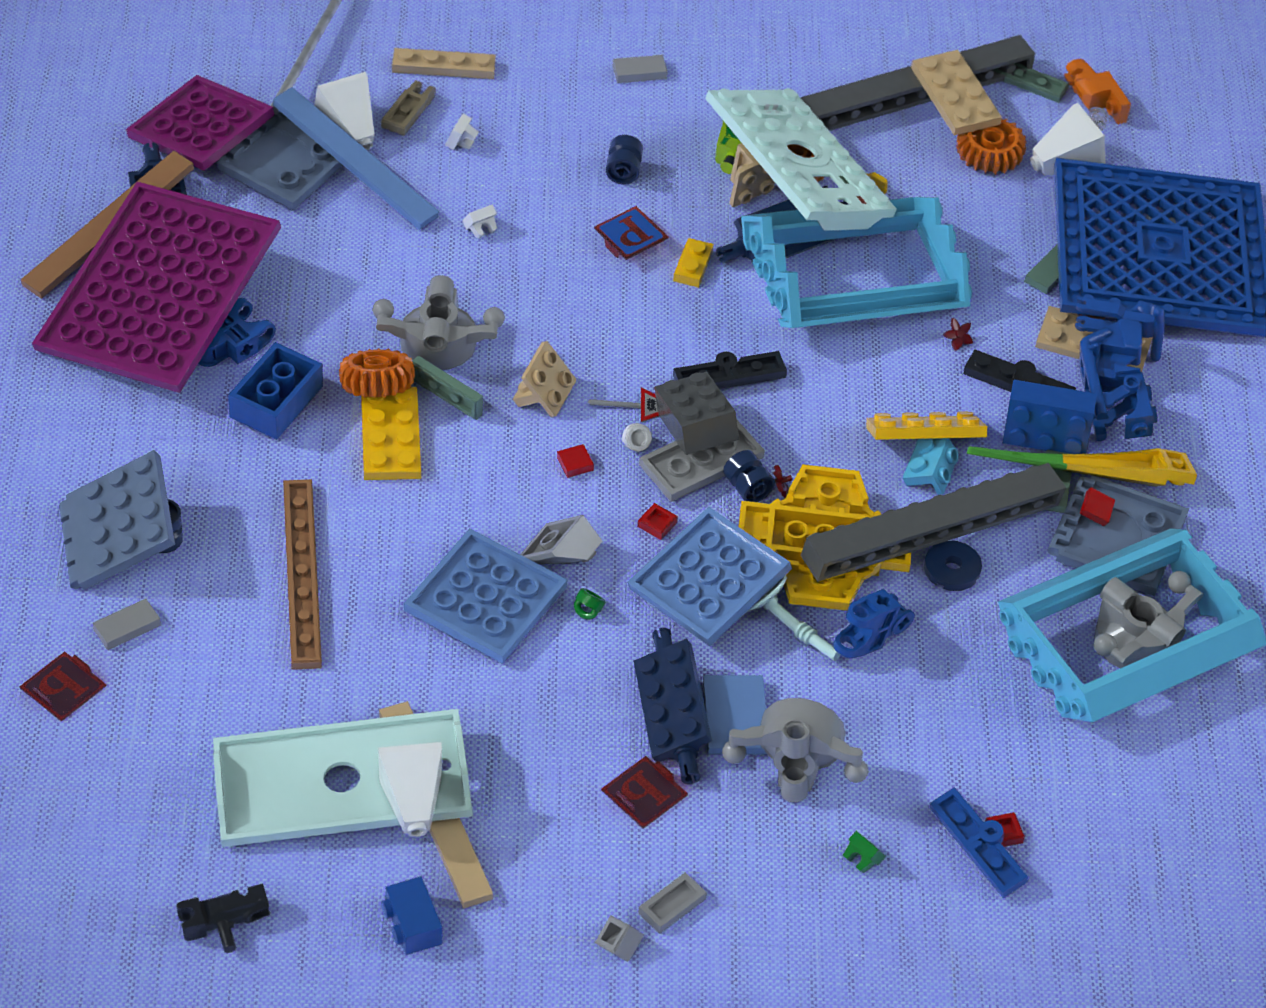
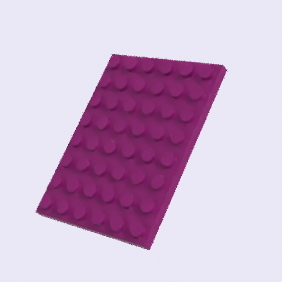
[32,181,282,393]

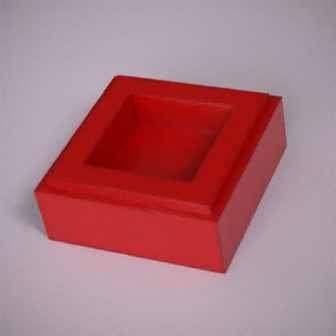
[557,444,594,478]
[1080,487,1115,526]
[637,503,678,540]
[985,812,1025,847]

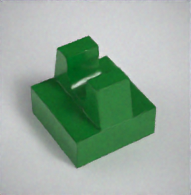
[843,831,886,874]

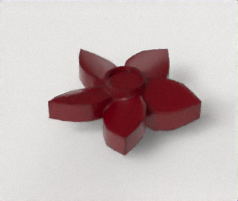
[943,318,973,351]
[773,465,793,498]

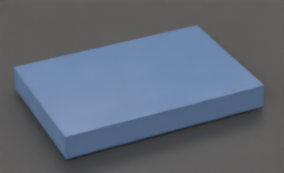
[703,675,768,755]

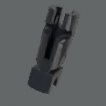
[176,883,270,953]

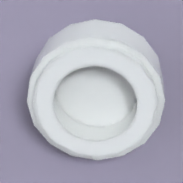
[622,423,652,452]

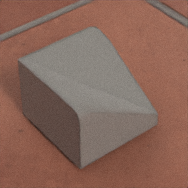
[595,915,644,961]

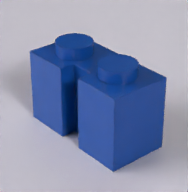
[381,876,443,955]

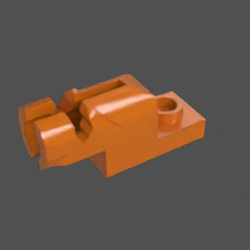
[1064,59,1131,125]

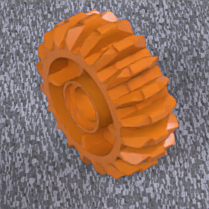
[957,118,1026,175]
[339,348,415,398]

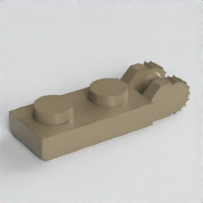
[381,80,436,136]

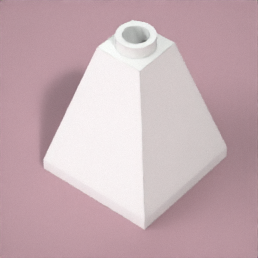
[314,72,375,151]
[1030,103,1106,175]
[378,742,442,837]

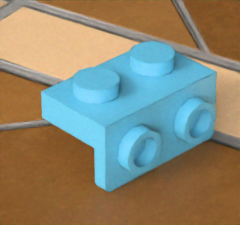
[903,438,959,495]

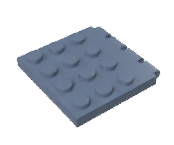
[215,111,343,211]
[59,450,175,590]
[1047,475,1189,596]

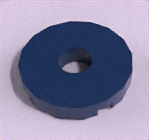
[924,541,982,591]

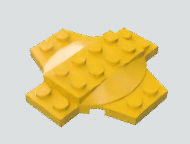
[738,464,911,611]

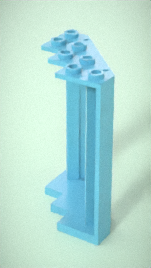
[741,197,972,328]
[998,529,1266,722]

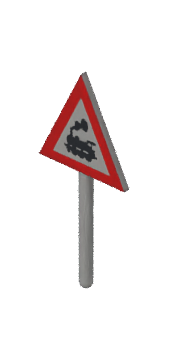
[588,387,659,422]

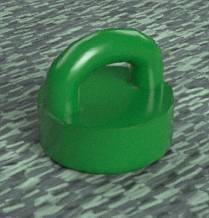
[574,588,606,620]

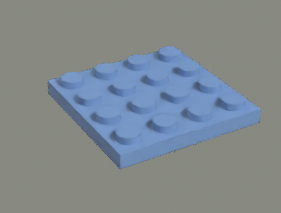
[627,507,792,646]
[404,528,568,664]

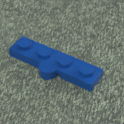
[930,787,1028,898]

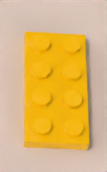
[361,387,421,480]
[866,411,987,440]

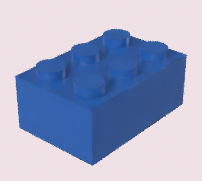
[228,342,323,440]
[1002,380,1097,454]

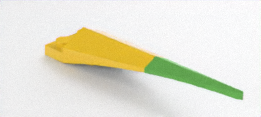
[967,446,1197,487]

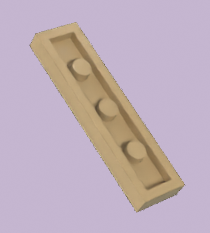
[392,48,496,79]

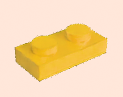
[673,238,714,288]

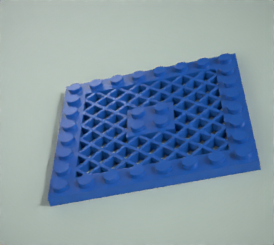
[1054,158,1266,337]

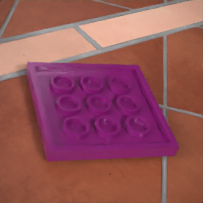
[126,75,275,171]

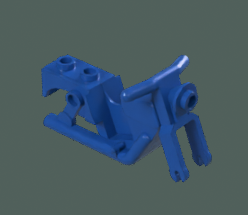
[1075,297,1165,441]

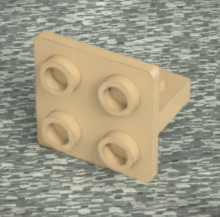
[729,143,775,208]
[513,341,576,417]

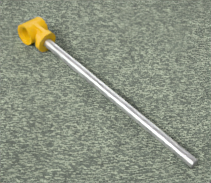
[270,0,342,115]

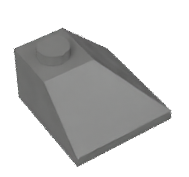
[520,515,602,564]

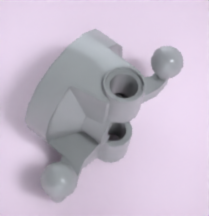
[372,275,505,370]
[1093,571,1203,668]
[722,698,869,802]

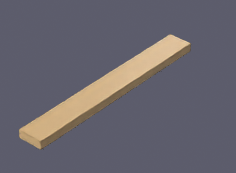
[379,701,493,909]

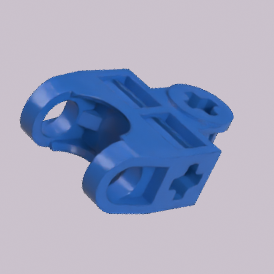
[198,298,276,367]
[833,589,915,658]

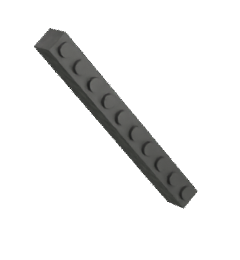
[800,34,1035,131]
[801,463,1066,582]

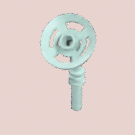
[747,575,841,661]

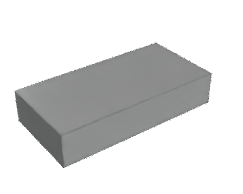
[612,55,667,83]
[93,599,161,650]
[638,872,707,934]

